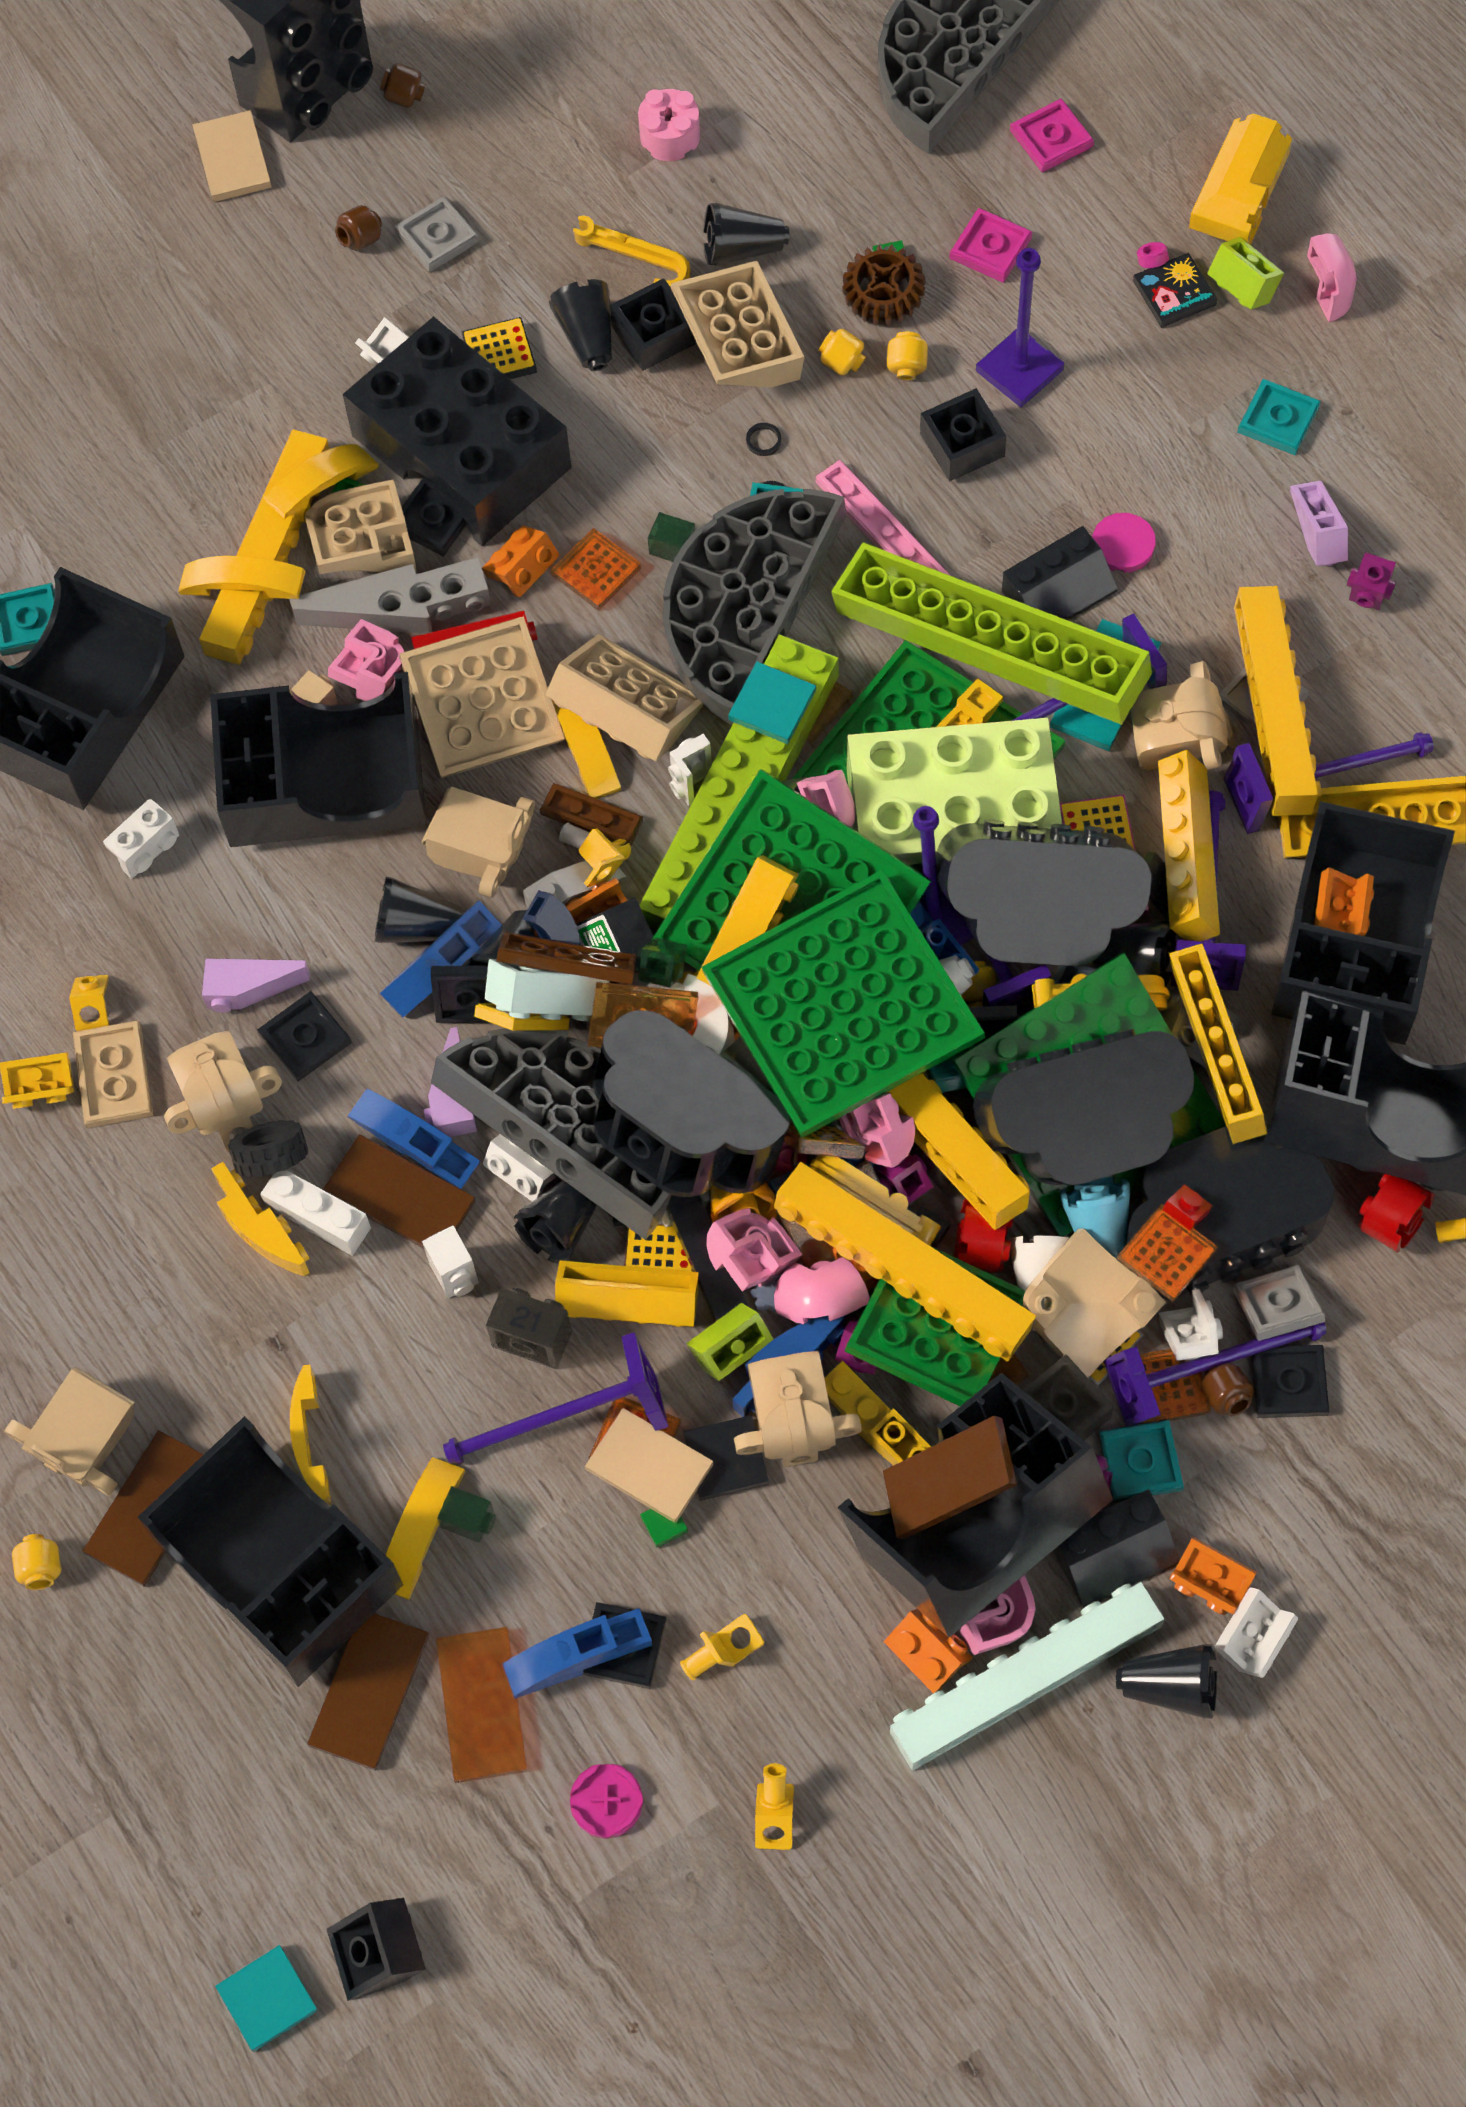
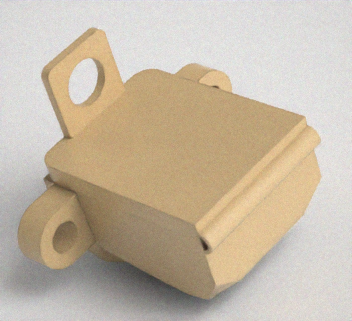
[1131,661,1235,771]
[422,786,535,898]
[164,1031,282,1151]
[734,1351,862,1467]
[4,1367,135,1496]

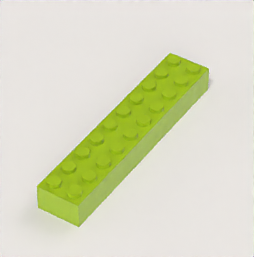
[831,542,1152,725]
[639,634,839,930]

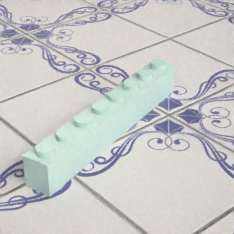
[890,1582,1164,1771]

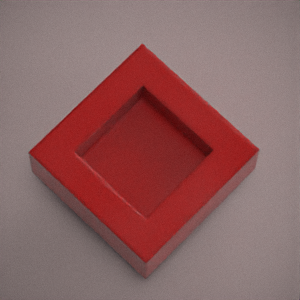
[1162,1184,1213,1231]

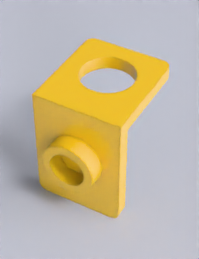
[69,975,109,1031]

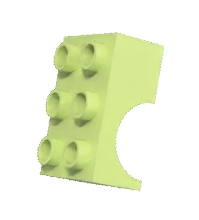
[847,718,1062,865]

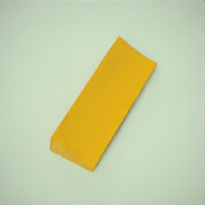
[1278,776,1466,859]

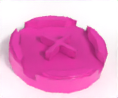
[1092,513,1156,573]
[570,1764,643,1839]

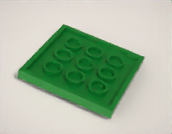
[845,1246,1025,1406]

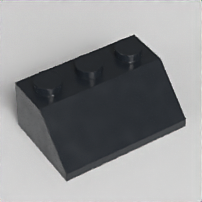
[1002,526,1118,620]
[1053,1489,1180,1609]

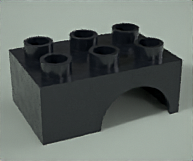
[219,0,373,143]
[342,316,572,547]
[0,567,185,810]
[210,672,427,847]
[1271,801,1455,1045]
[1264,989,1466,1196]
[837,1373,1113,1638]
[138,1416,403,1687]

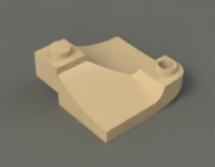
[305,479,417,574]
[1023,1228,1166,1379]

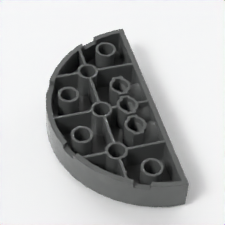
[878,0,1059,154]
[663,489,846,725]
[431,1028,671,1240]

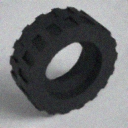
[228,1120,308,1177]

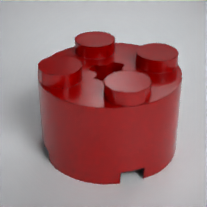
[1358,1174,1435,1253]
[954,1198,1013,1273]

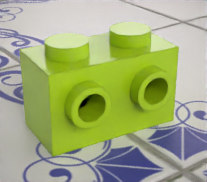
[1207,237,1284,310]
[686,1303,774,1381]

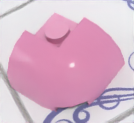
[1307,233,1357,322]
[328,619,404,701]
[797,770,856,828]
[839,1092,915,1168]
[707,1208,803,1291]
[774,1257,870,1324]
[960,1574,1036,1655]

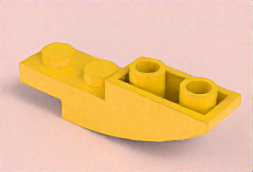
[211,1162,310,1276]
[824,1361,931,1465]

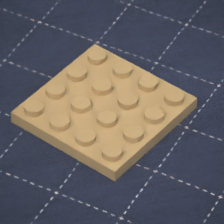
[399,616,565,779]

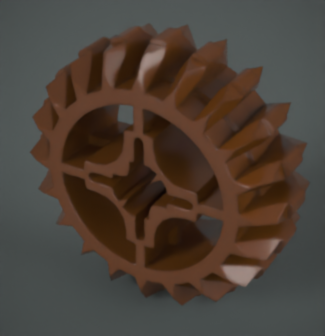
[842,244,926,326]

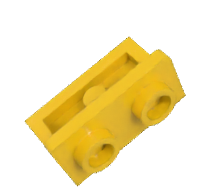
[0,1052,75,1109]

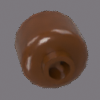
[380,63,426,108]
[335,205,382,251]
[1200,1363,1254,1417]

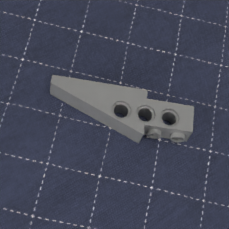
[290,557,491,634]

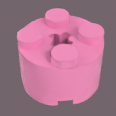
[638,89,700,161]

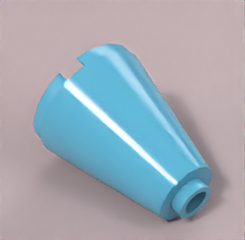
[1060,1177,1130,1266]

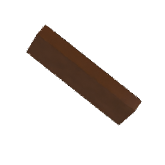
[540,783,643,846]

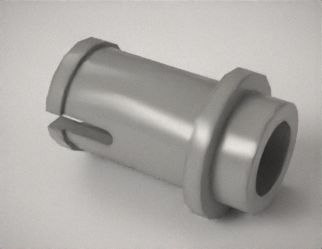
[559,823,590,849]

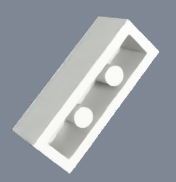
[260,1170,371,1256]

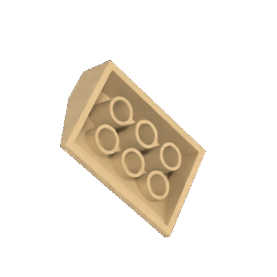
[670,261,804,387]
[545,634,703,761]

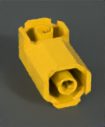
[1189,114,1292,245]

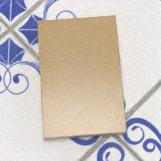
[192,110,272,202]
[73,1020,154,1128]
[585,1408,713,1523]

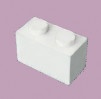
[422,1225,479,1299]

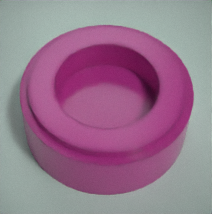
[1137,242,1169,268]

